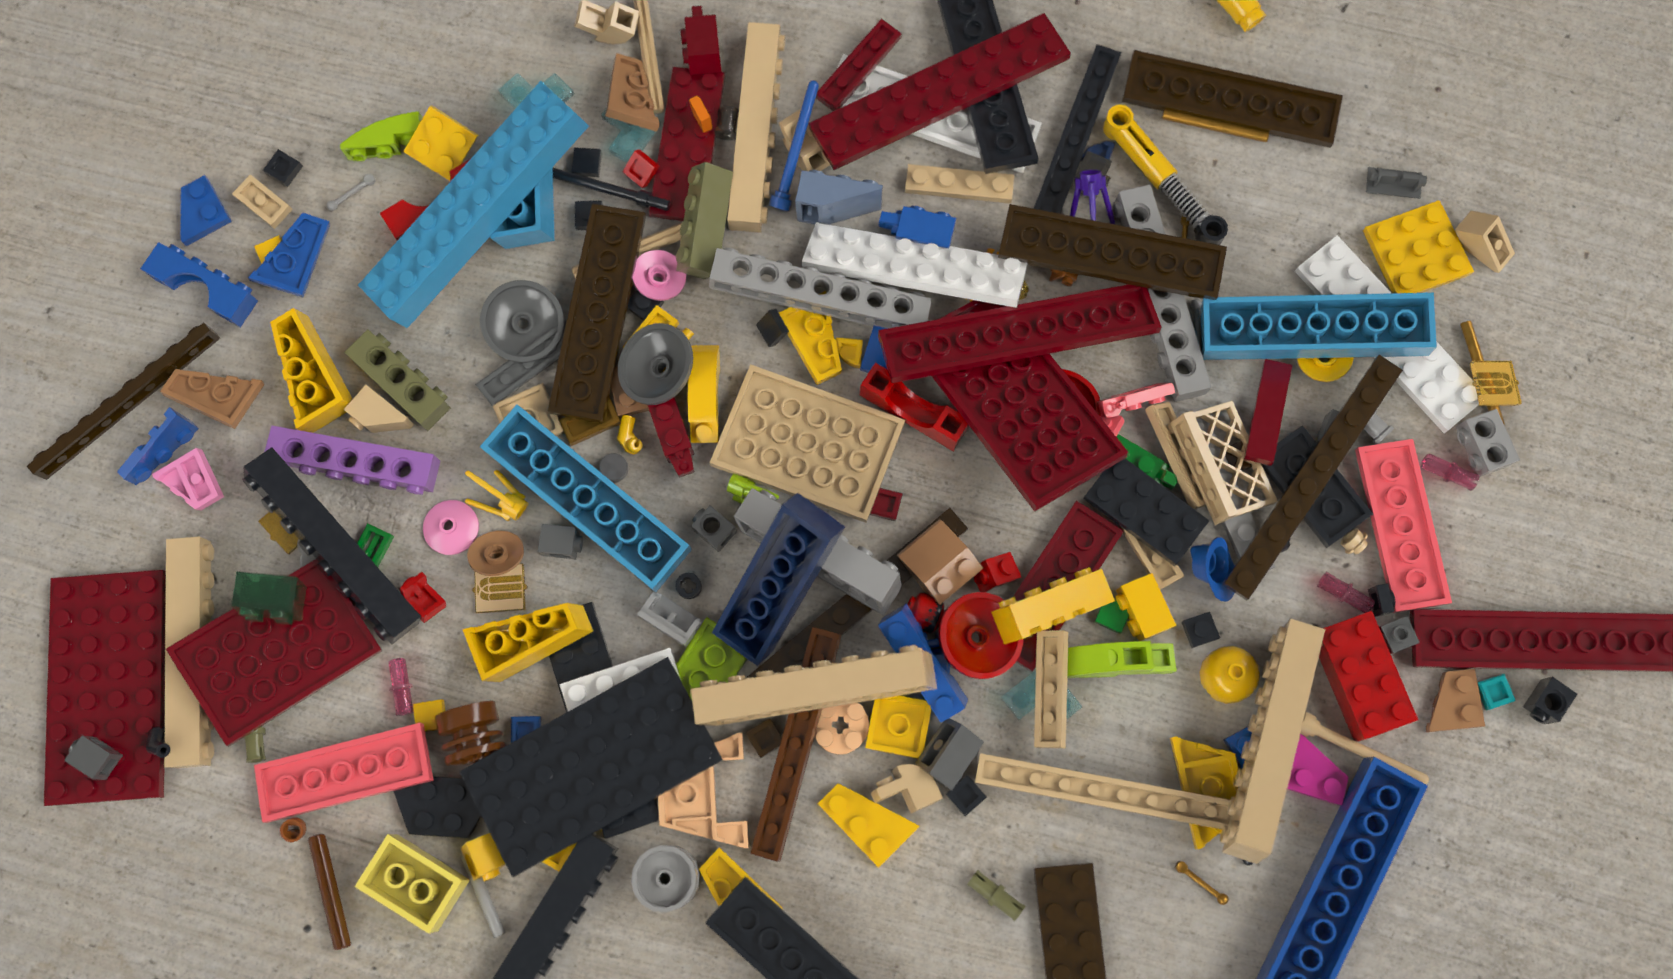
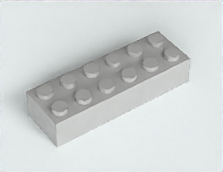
[734,488,902,616]

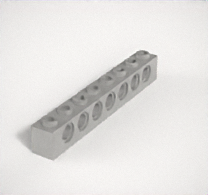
[1113,184,1211,402]
[709,248,932,328]

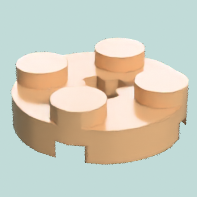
[814,703,869,755]

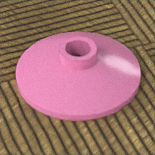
[633,250,686,301]
[423,500,479,555]

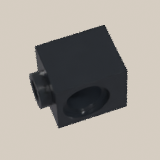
[1523,677,1578,724]

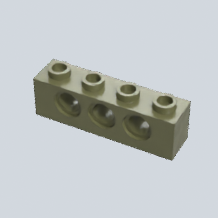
[344,329,451,431]

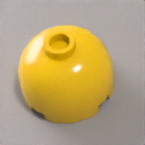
[1199,646,1260,704]

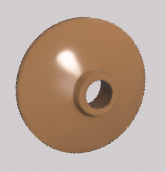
[467,531,524,576]

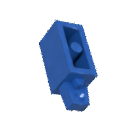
[879,206,956,248]

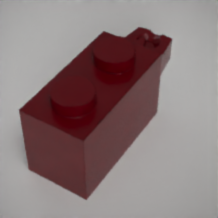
[680,5,722,75]
[647,397,695,478]

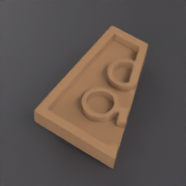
[605,53,660,132]
[160,369,265,429]

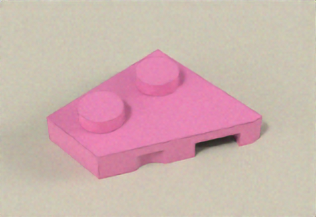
[152,448,224,510]

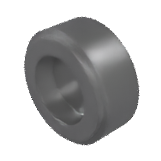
[600,453,629,482]

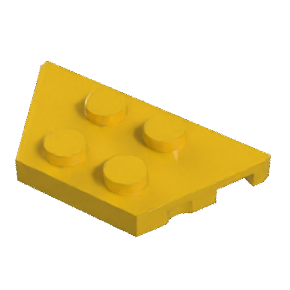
[1170,737,1239,850]

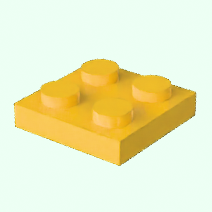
[403,105,479,181]
[865,695,931,759]

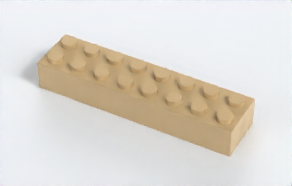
[1220,619,1325,864]
[691,645,937,726]

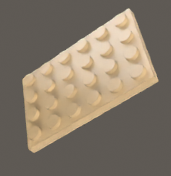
[710,364,905,523]

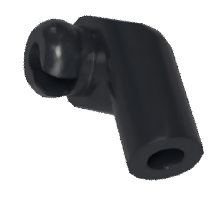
[146,726,171,758]

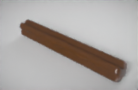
[308,834,351,950]

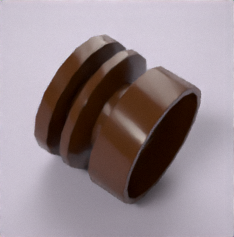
[434,701,506,766]

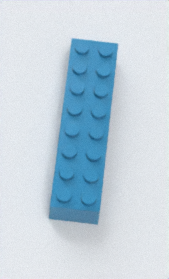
[1200,292,1437,360]
[480,404,692,592]

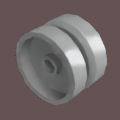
[631,845,701,912]

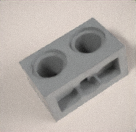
[1456,409,1520,477]

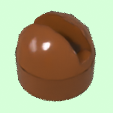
[280,817,307,842]

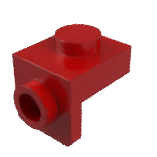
[974,551,1021,592]
[400,572,447,623]

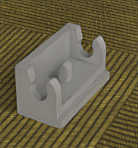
[637,592,703,648]

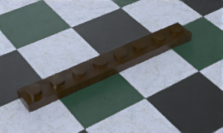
[27,322,221,480]

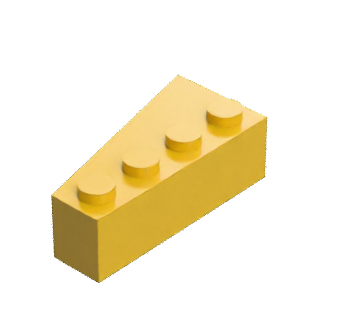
[270,308,353,433]
[991,567,1115,644]
[462,603,593,682]

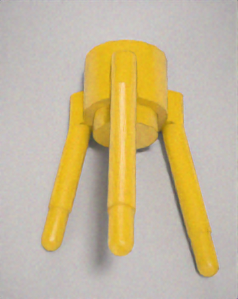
[465,470,528,521]

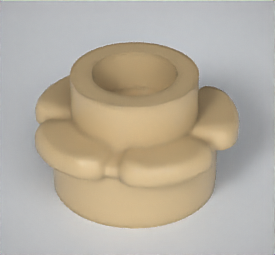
[1340,528,1368,554]

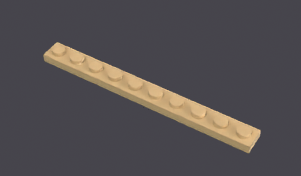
[975,753,1231,830]

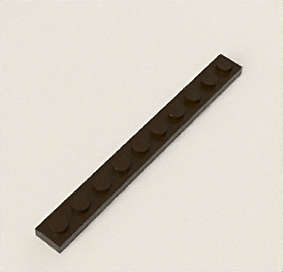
[1222,355,1403,601]
[746,508,968,678]

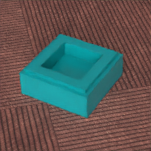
[1477,674,1516,711]

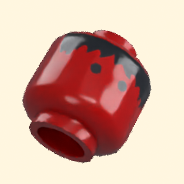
[907,592,945,634]

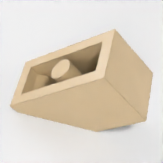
[1455,211,1515,273]
[344,385,415,433]

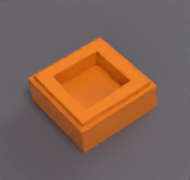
[689,96,712,133]

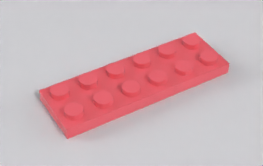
[1355,439,1452,613]
[254,723,434,823]

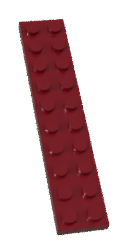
[809,13,1071,170]
[878,284,1162,383]
[1410,609,1673,672]

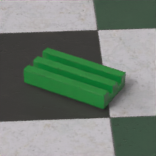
[357,523,394,567]

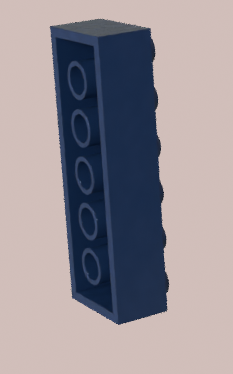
[712,493,846,666]

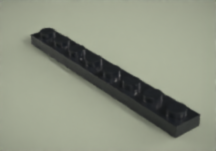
[1033,44,1122,214]

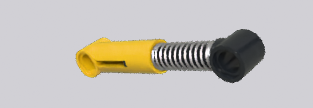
[1103,104,1228,245]

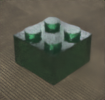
[231,571,307,625]

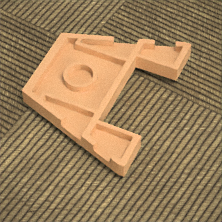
[658,733,749,848]

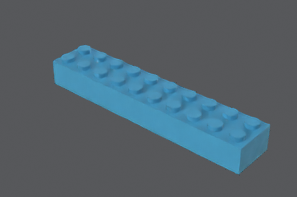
[358,81,589,328]

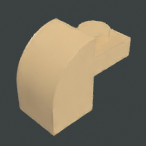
[574,0,639,44]
[779,109,830,172]
[871,764,943,814]

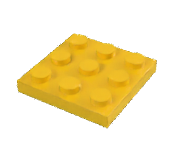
[1363,200,1474,293]

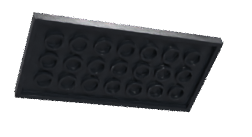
[459,657,723,878]

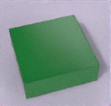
[1094,599,1129,634]

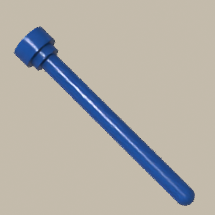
[769,80,819,211]

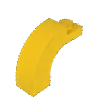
[688,345,720,443]

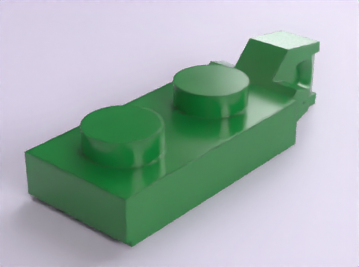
[1116,434,1178,490]

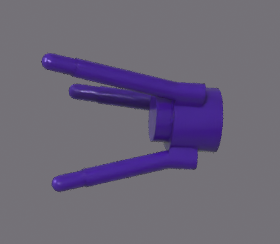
[1070,170,1116,225]

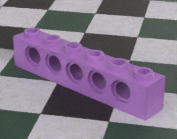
[265,425,440,495]

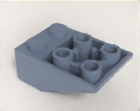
[795,170,883,225]

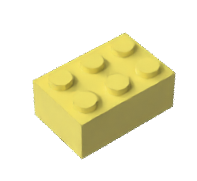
[355,834,470,934]

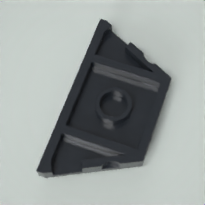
[393,777,482,838]

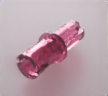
[1421,454,1480,491]
[1317,571,1375,613]
[388,658,414,716]

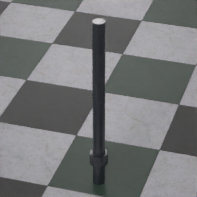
[552,167,671,211]

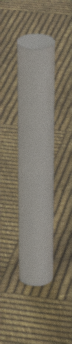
[460,855,505,938]

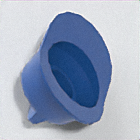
[1190,537,1235,602]

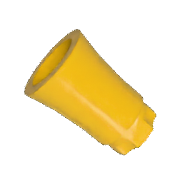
[1216,0,1266,32]

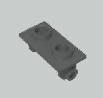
[1366,167,1427,199]

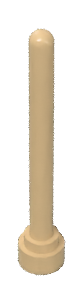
[1300,711,1429,784]

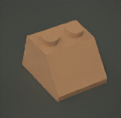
[897,519,983,605]

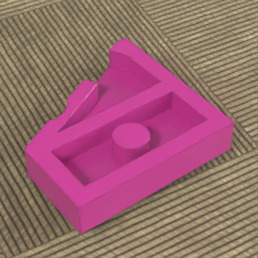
[1287,734,1349,806]

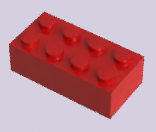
[1319,611,1419,742]

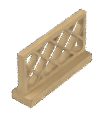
[1170,401,1278,525]

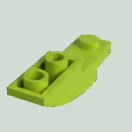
[340,111,423,162]
[1067,641,1177,678]

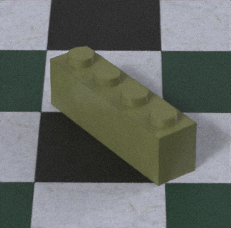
[676,162,733,279]

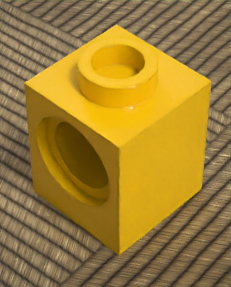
[460,833,506,882]

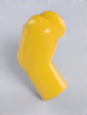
[617,415,643,454]

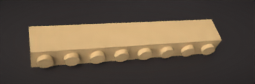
[727,22,785,233]
[165,536,214,769]

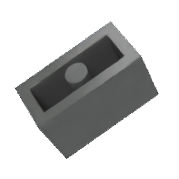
[914,718,984,790]

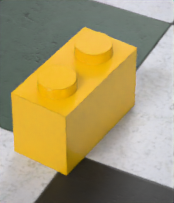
[1115,573,1176,641]

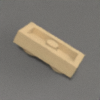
[232,174,293,229]

